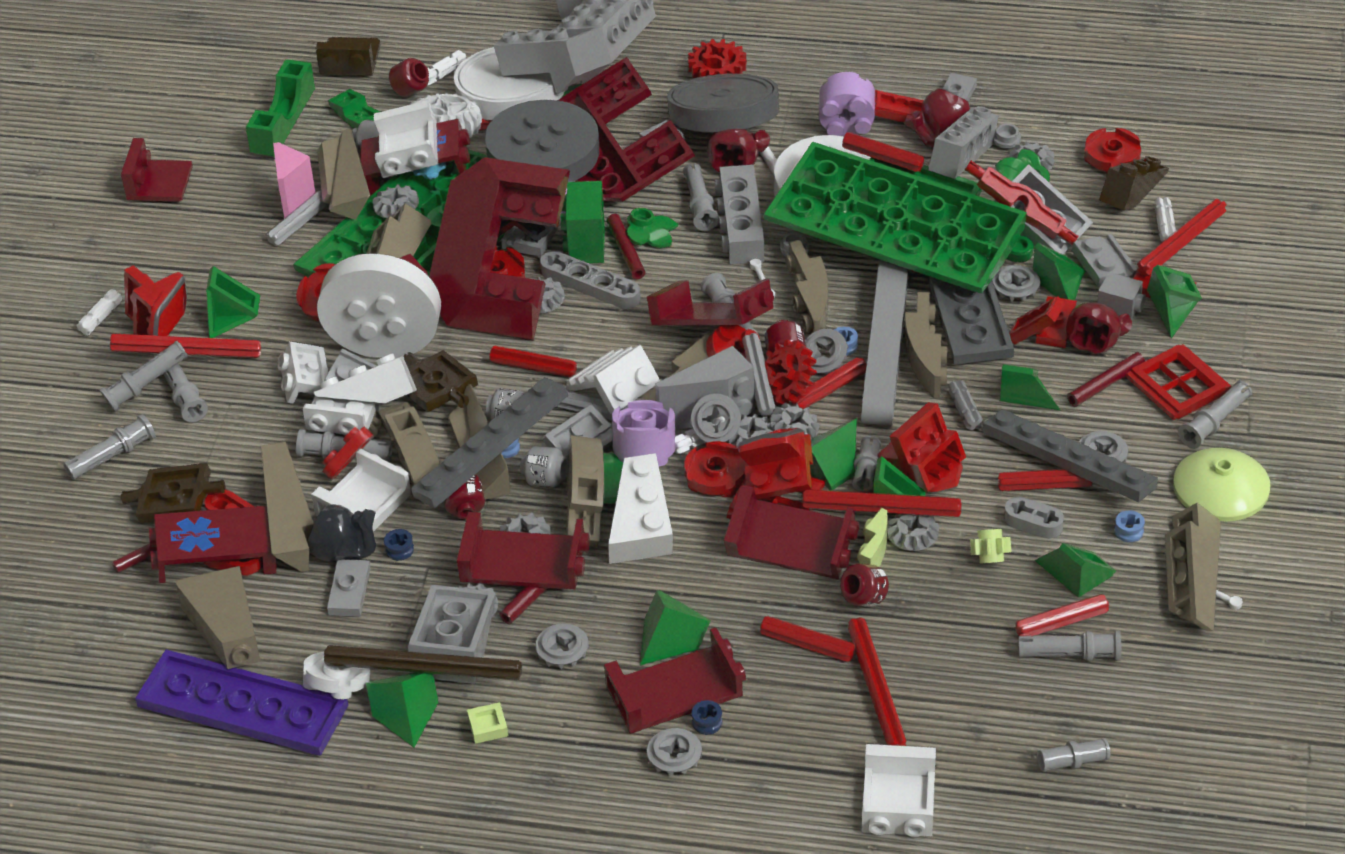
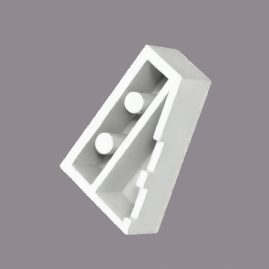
[609,453,673,564]

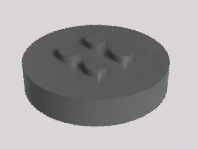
[667,74,780,132]
[485,100,599,182]

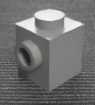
[1098,272,1146,320]

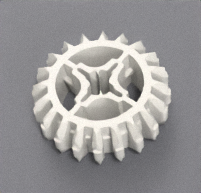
[411,93,482,138]

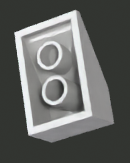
[994,164,1093,254]
[655,346,755,430]
[408,585,496,684]

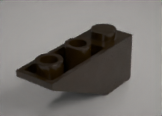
[1099,156,1169,211]

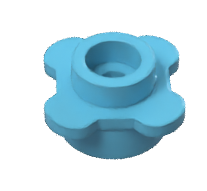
[413,162,447,179]

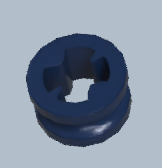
[384,529,414,561]
[691,700,723,735]

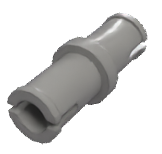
[852,435,881,492]
[1037,738,1111,772]

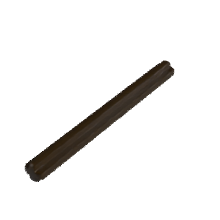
[324,645,522,681]

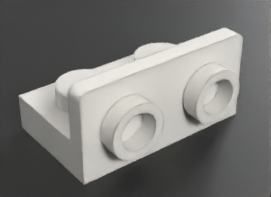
[278,341,328,404]
[303,396,376,435]

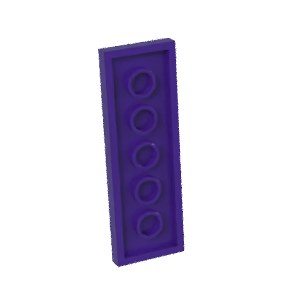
[135,649,349,756]

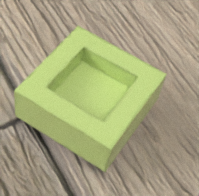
[467,702,508,744]

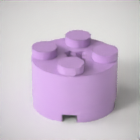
[819,72,875,136]
[612,400,675,466]

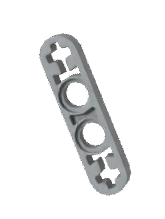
[540,251,641,309]

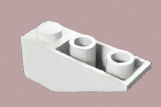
[314,353,417,403]

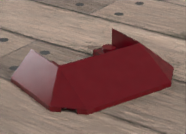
[557,57,695,202]
[429,157,570,341]

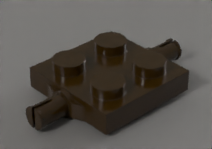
[403,350,478,412]
[121,463,226,523]

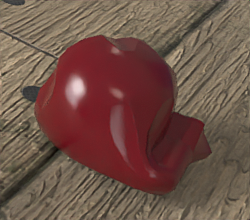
[904,89,970,148]
[707,129,770,173]
[1066,302,1132,354]

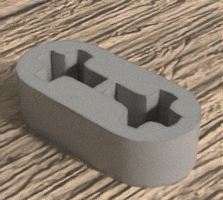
[1004,497,1064,539]

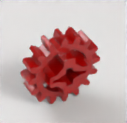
[688,39,747,78]
[765,340,817,406]

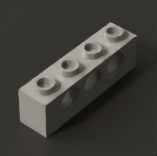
[928,106,999,179]
[715,165,765,264]

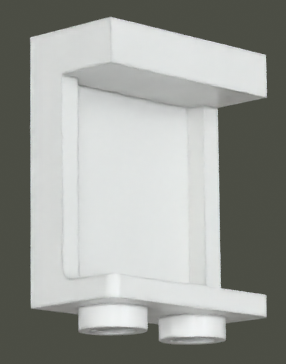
[374,100,438,178]
[311,449,412,532]
[862,744,936,837]

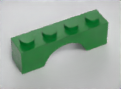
[246,59,315,156]

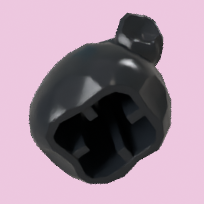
[307,504,376,562]

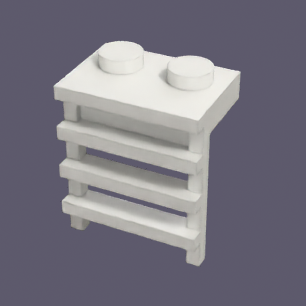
[565,345,660,414]

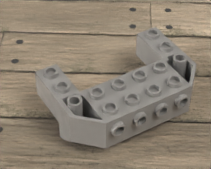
[494,0,656,93]

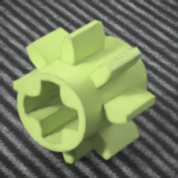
[970,529,1012,563]

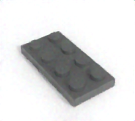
[929,276,1014,365]

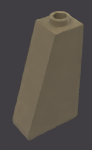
[175,566,261,669]

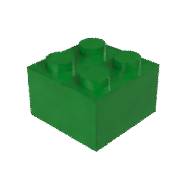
[561,181,605,264]

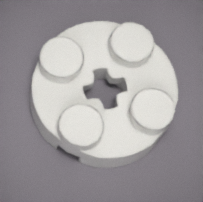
[303,652,370,699]

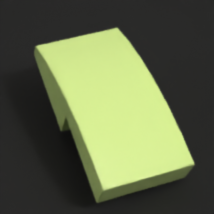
[857,508,888,567]

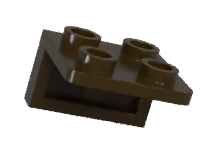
[315,37,381,76]

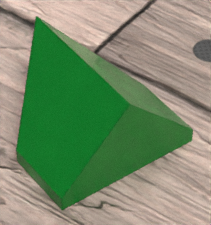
[1033,242,1086,300]
[1147,265,1202,339]
[206,266,261,338]
[1000,364,1060,410]
[810,418,857,491]
[873,456,926,515]
[1034,543,1116,598]
[640,590,711,666]
[366,672,439,748]

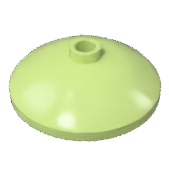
[1173,448,1270,521]

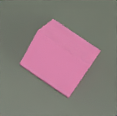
[273,142,316,218]

